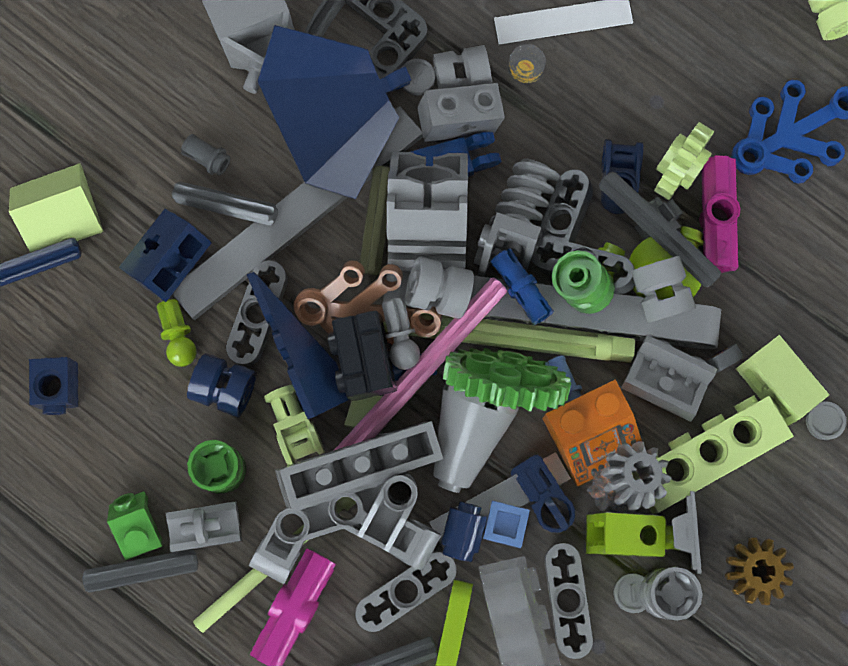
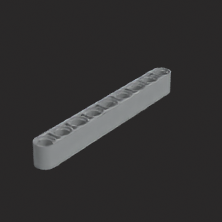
[383,270,721,349]

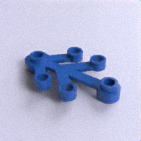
[731,80,848,183]

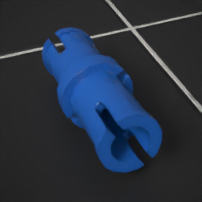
[491,248,554,325]

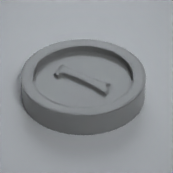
[401,59,435,96]
[806,402,846,440]
[613,574,645,613]

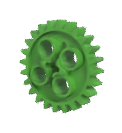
[443,348,571,411]

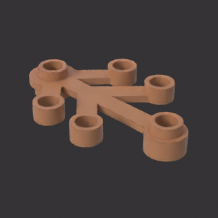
[294,261,442,351]

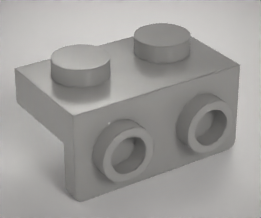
[473,212,541,277]
[621,336,717,422]

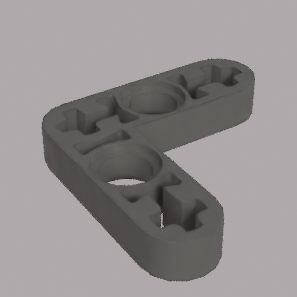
[531,169,635,294]

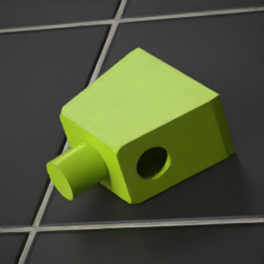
[585,512,680,557]

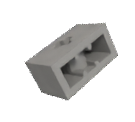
[417,83,505,142]

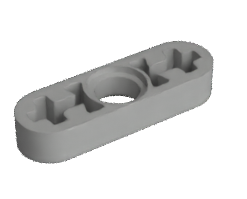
[226,260,288,367]
[544,543,593,659]
[355,552,456,632]

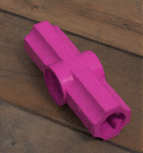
[699,155,741,273]
[250,548,337,666]

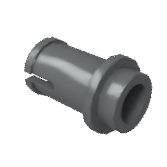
[181,134,231,175]

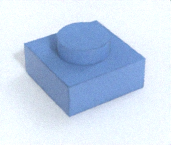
[483,501,530,548]

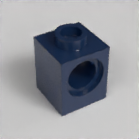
[29,357,78,415]

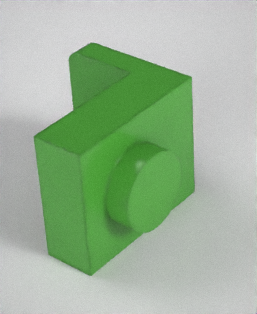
[107,492,162,560]

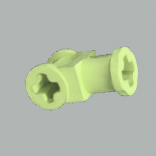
[264,385,325,465]

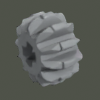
[601,441,672,511]

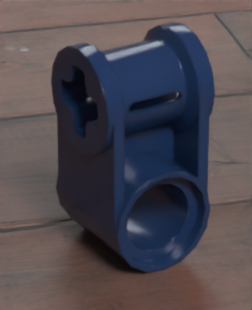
[601,139,643,214]

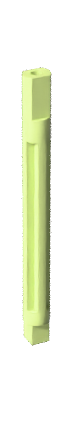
[383,313,635,363]

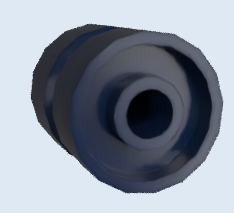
[187,353,257,418]

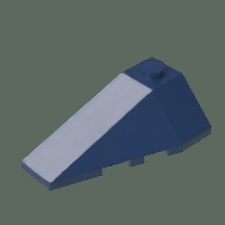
[247,272,350,419]

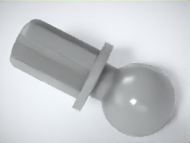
[382,298,420,370]

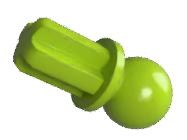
[156,299,197,367]

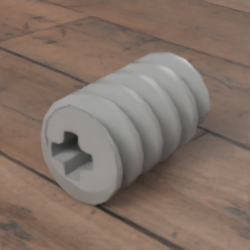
[489,159,560,226]

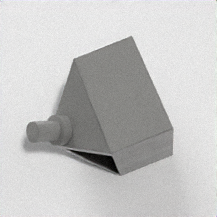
[202,0,294,94]

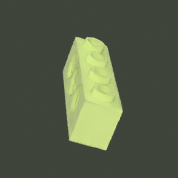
[632,395,794,514]

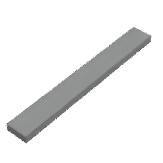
[173,106,423,321]

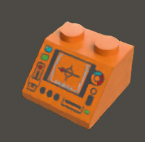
[542,379,642,487]

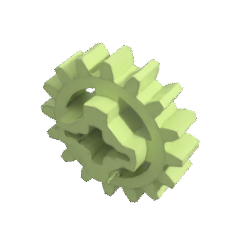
[654,122,714,201]

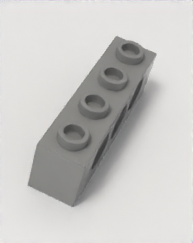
[275,421,443,509]

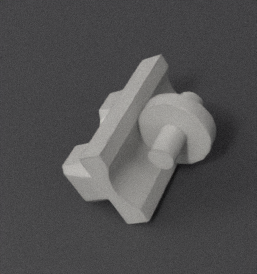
[166,502,242,552]

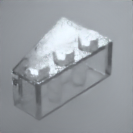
[478,556,561,666]

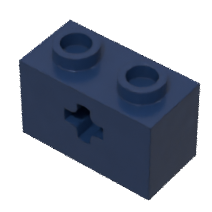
[119,209,212,302]

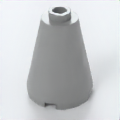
[433,383,519,493]

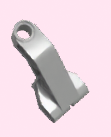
[249,472,441,584]

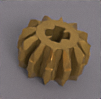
[725,538,794,605]

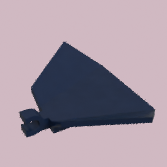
[258,25,412,200]

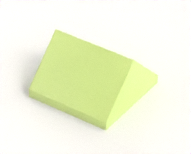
[9,163,104,253]

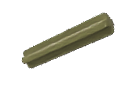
[359,166,390,276]

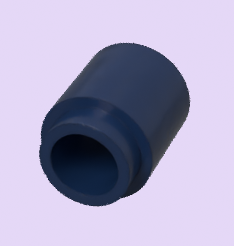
[441,501,487,562]

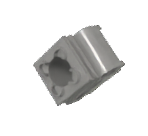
[387,152,468,271]

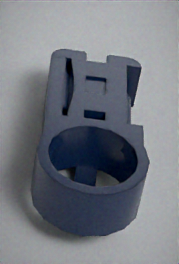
[510,455,575,533]

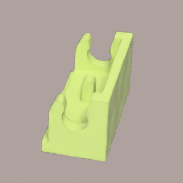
[735,335,829,426]

